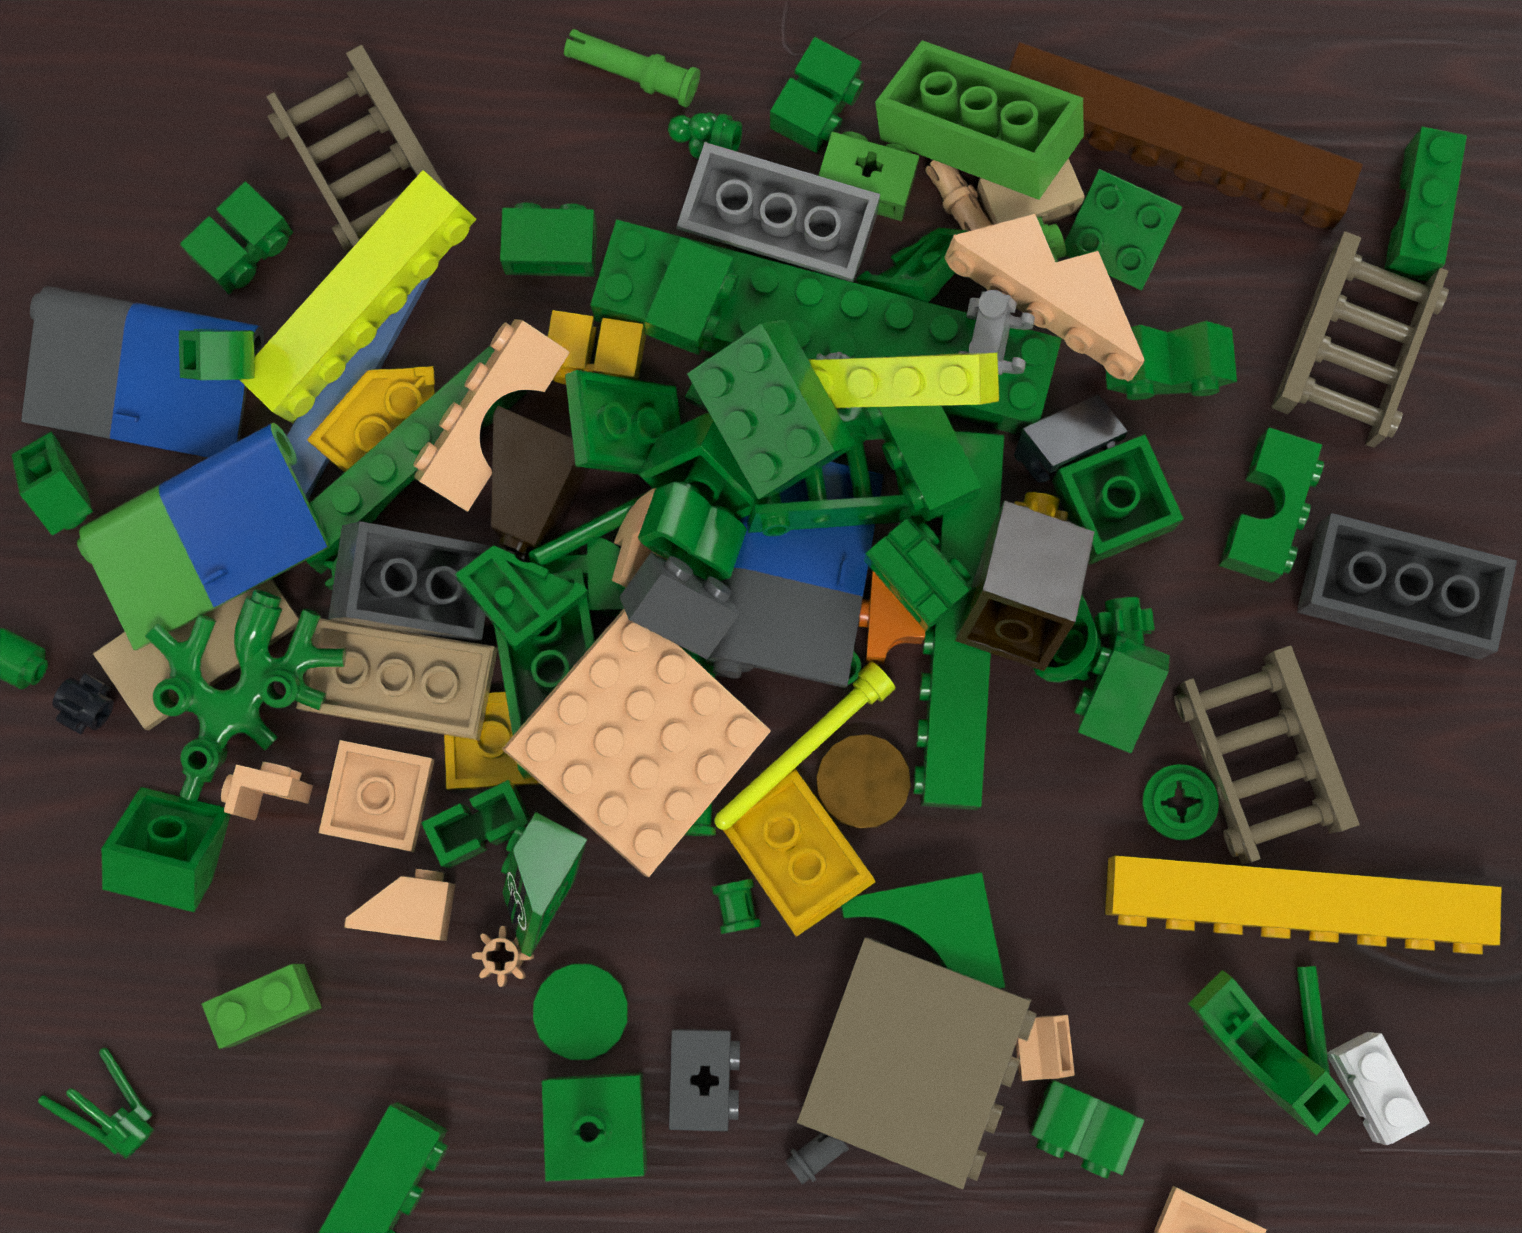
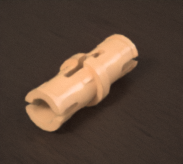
[925,160,993,231]

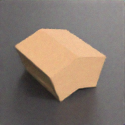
[1015,1015,1075,1081]

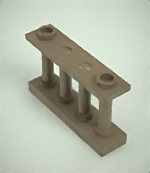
[266,45,448,252]
[1271,231,1449,448]
[1174,645,1360,864]

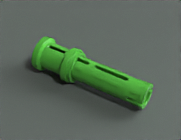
[564,29,700,108]

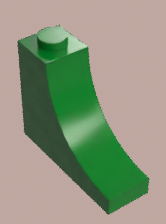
[840,872,1005,989]

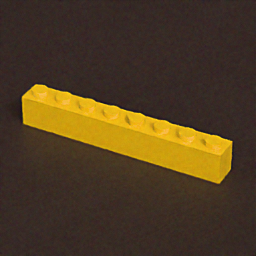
[1105,856,1501,955]

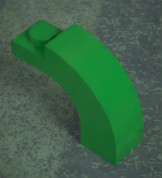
[1188,970,1350,1135]

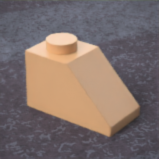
[344,869,456,941]

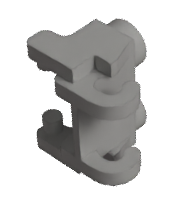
[958,290,1035,375]

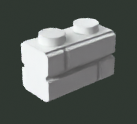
[1327,1032,1430,1145]

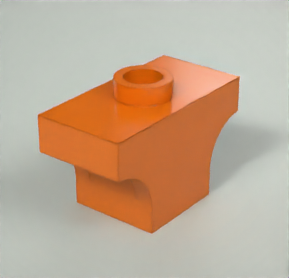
[859,571,925,664]

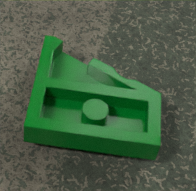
[856,228,969,302]

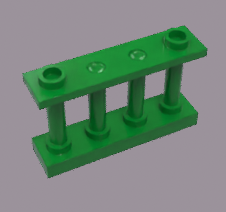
[747,407,926,536]

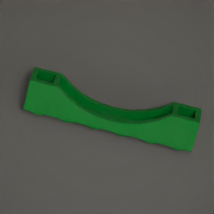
[306,346,527,574]

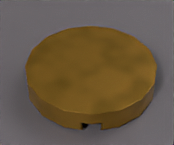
[817,734,911,829]

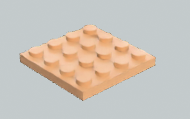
[502,609,771,877]

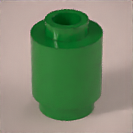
[0,628,48,689]

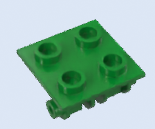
[1065,169,1182,291]

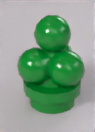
[668,112,742,160]

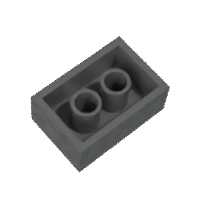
[328,521,492,641]

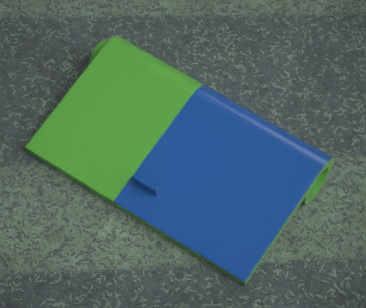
[77,423,330,650]

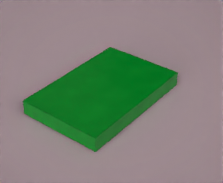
[565,370,681,474]

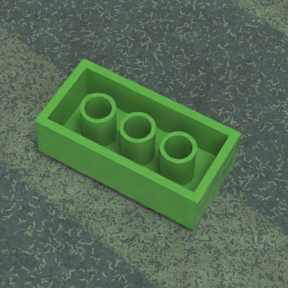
[875,40,1084,200]

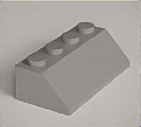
[677,142,880,282]

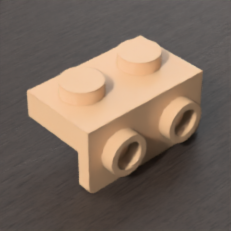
[221,762,313,820]

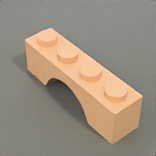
[413,319,570,512]

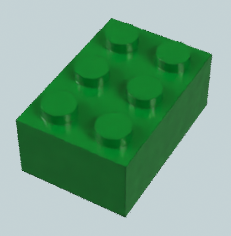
[687,320,856,500]

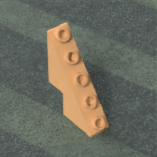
[944,214,1145,381]

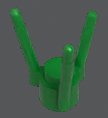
[38,1048,154,1159]

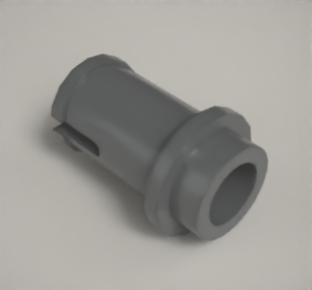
[785,1133,849,1185]

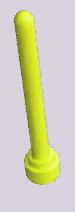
[714,661,896,830]

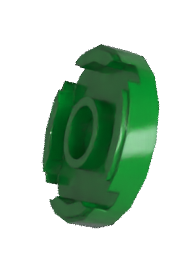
[533,964,628,1060]

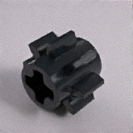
[52,673,114,735]

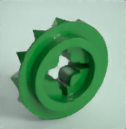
[1141,764,1219,841]

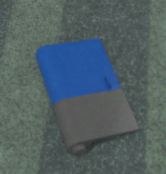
[21,286,264,458]
[705,462,884,688]

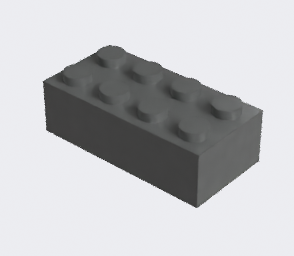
[1297,513,1517,659]

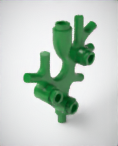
[145,589,346,801]

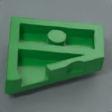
[455,545,588,651]

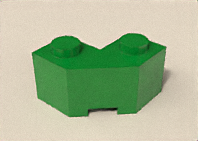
[1105,321,1237,400]

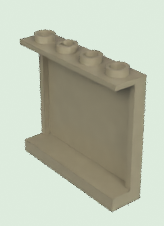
[797,937,1037,1190]

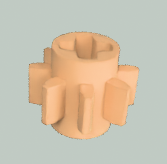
[472,926,534,987]

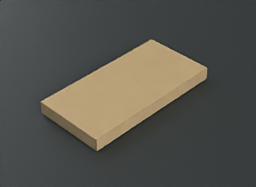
[93,579,299,731]
[296,618,498,741]

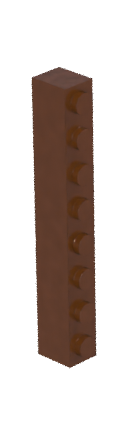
[1008,42,1363,228]

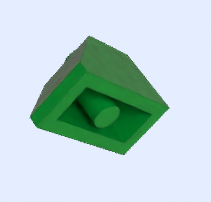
[12,431,93,536]

